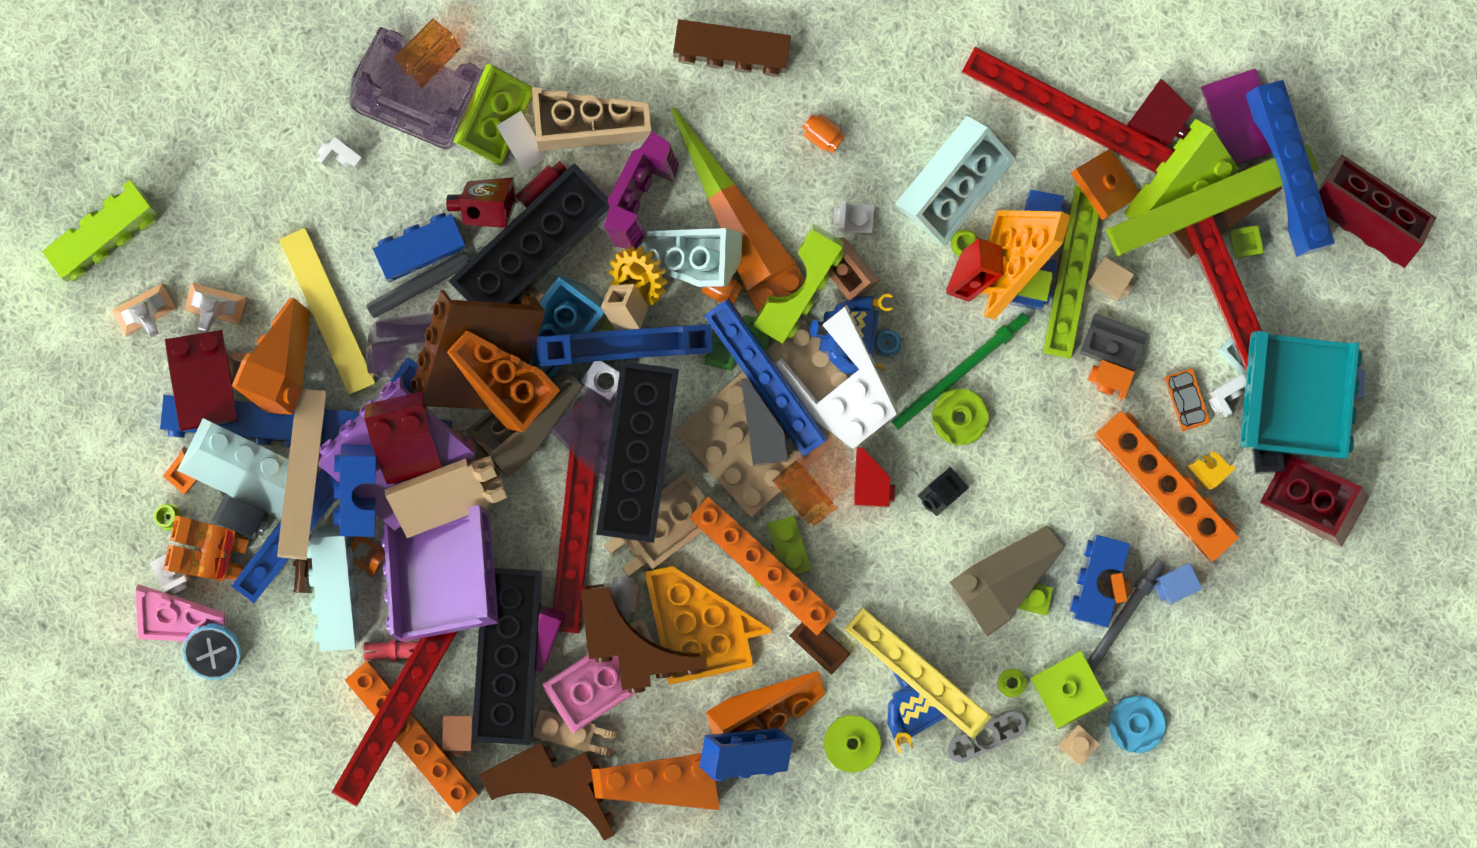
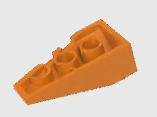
[232,298,311,415]
[447,331,560,432]
[706,671,826,734]

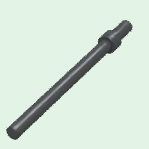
[1088,559,1165,672]

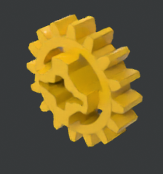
[608,246,668,306]

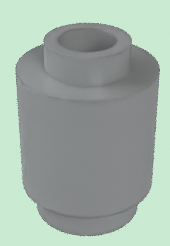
[610,577,639,618]

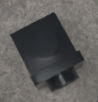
[918,467,969,516]

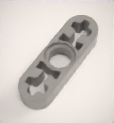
[947,711,1026,763]

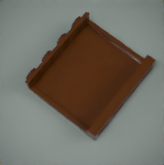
[410,290,545,409]

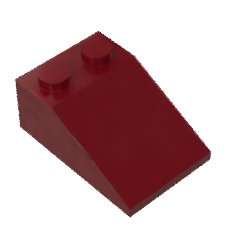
[165,330,238,431]
[364,392,443,485]
[1260,454,1369,547]

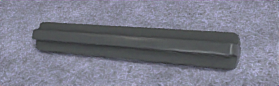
[366,252,470,318]

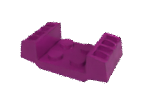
[604,132,679,250]

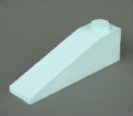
[625,228,742,287]

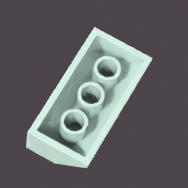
[895,116,1015,246]
[177,418,289,519]

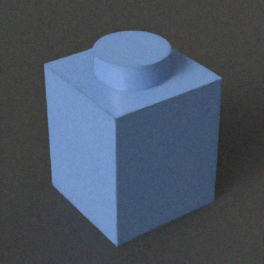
[1154,563,1202,604]

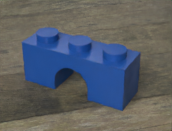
[334,444,376,537]
[1069,535,1130,628]

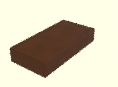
[790,622,851,675]

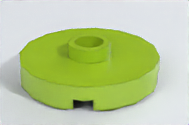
[931,389,989,446]
[823,715,881,773]

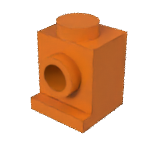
[1087,360,1135,401]

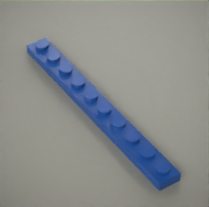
[231,357,418,603]

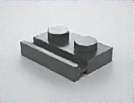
[1080,314,1148,372]

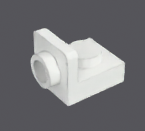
[317,137,365,170]
[833,200,874,235]
[1209,374,1246,417]
[150,555,192,596]

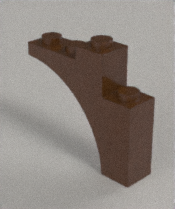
[580,583,707,693]
[479,742,617,841]

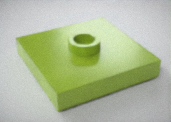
[1031,651,1109,730]

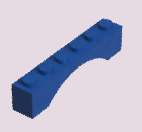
[1246,80,1335,257]
[535,324,713,366]

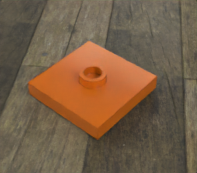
[1070,149,1139,220]

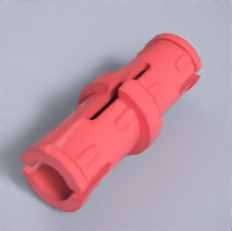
[364,639,418,662]

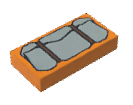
[1164,368,1210,432]

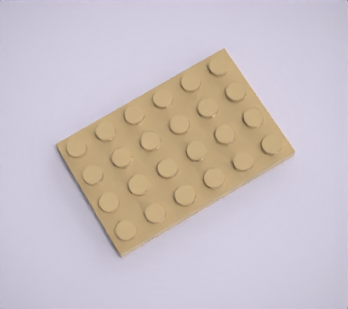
[674,319,851,518]

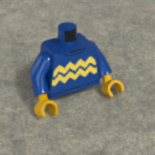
[810,294,894,379]
[887,673,956,754]

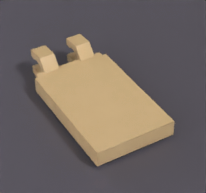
[384,456,507,538]
[604,472,706,577]

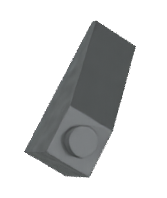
[741,378,792,466]
[212,494,269,539]

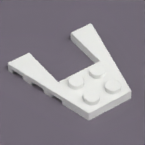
[775,305,898,449]

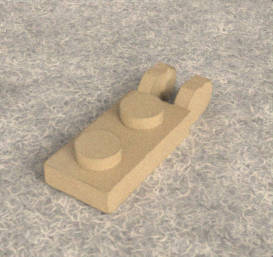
[532,709,617,756]

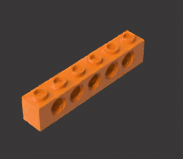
[1093,411,1239,562]
[689,496,837,636]
[345,661,480,814]

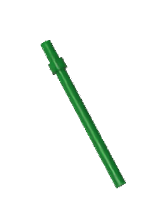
[891,312,1030,430]

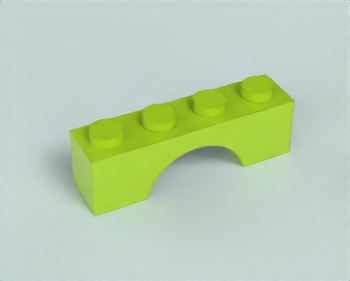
[753,224,845,344]

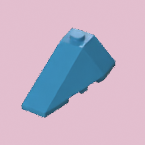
[529,276,604,378]

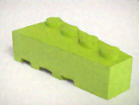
[1123,119,1239,243]
[42,179,159,282]

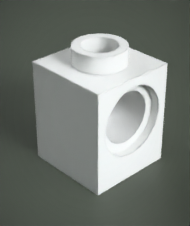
[581,361,619,402]

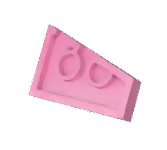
[136,584,226,641]

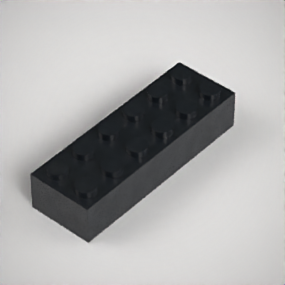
[449,163,610,304]
[596,361,679,543]
[471,568,543,745]

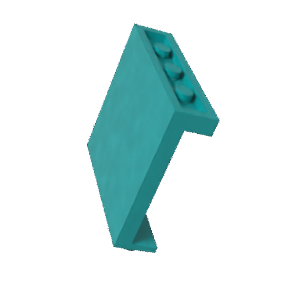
[1239,331,1362,459]

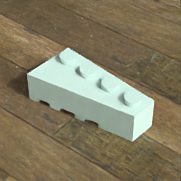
[307,525,359,651]

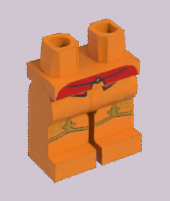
[163,516,249,581]

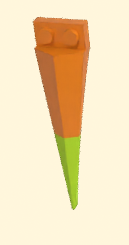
[671,107,805,313]

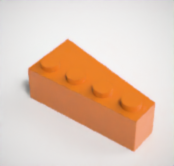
[591,753,720,810]

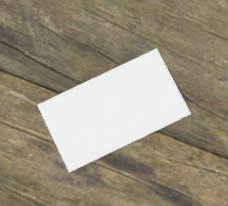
[497,111,544,172]

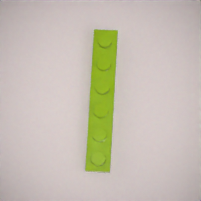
[1042,186,1099,359]

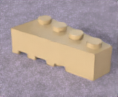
[532,87,652,152]

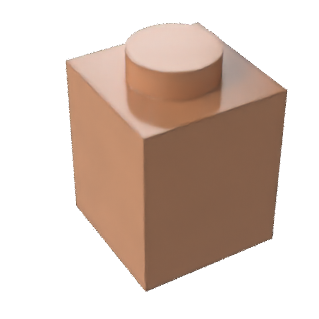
[442,715,473,757]

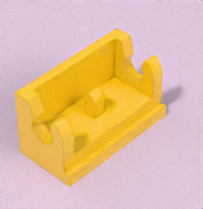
[1185,452,1236,491]

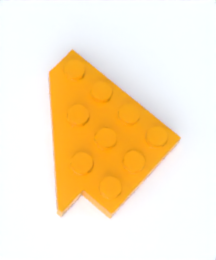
[980,210,1070,320]
[645,566,771,685]

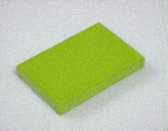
[453,64,533,166]

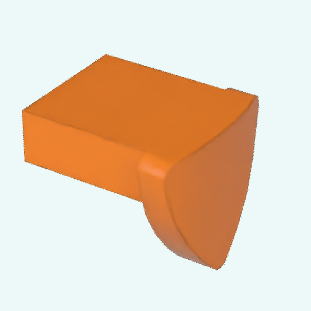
[163,447,198,495]
[350,536,385,578]

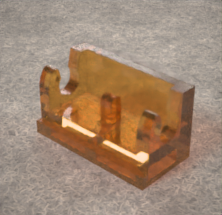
[394,18,461,88]
[772,460,838,525]

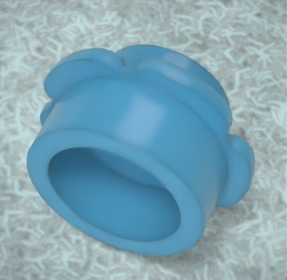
[874,329,901,357]

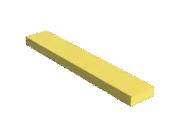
[279,228,376,395]
[844,607,992,739]

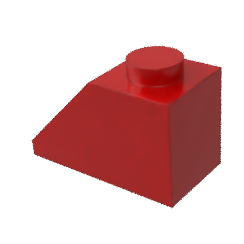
[946,238,1004,302]
[854,447,895,508]

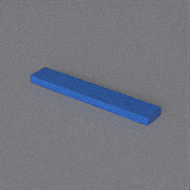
[704,298,828,456]

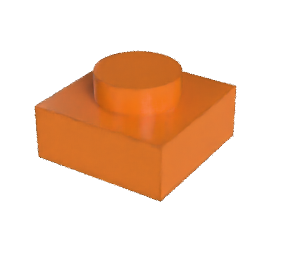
[1109,573,1131,603]

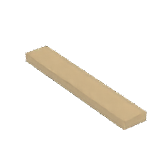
[277,389,326,560]

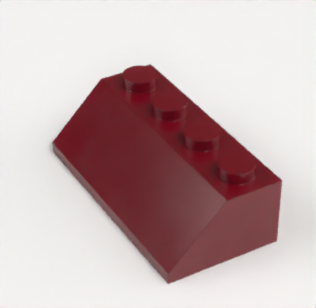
[1318,154,1436,268]

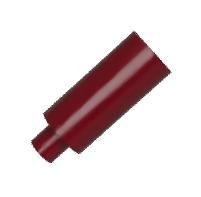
[515,161,567,208]

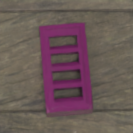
[535,606,564,673]

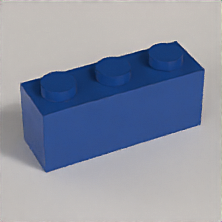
[373,213,467,283]
[699,728,793,781]

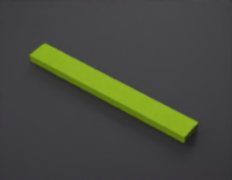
[1106,144,1320,256]

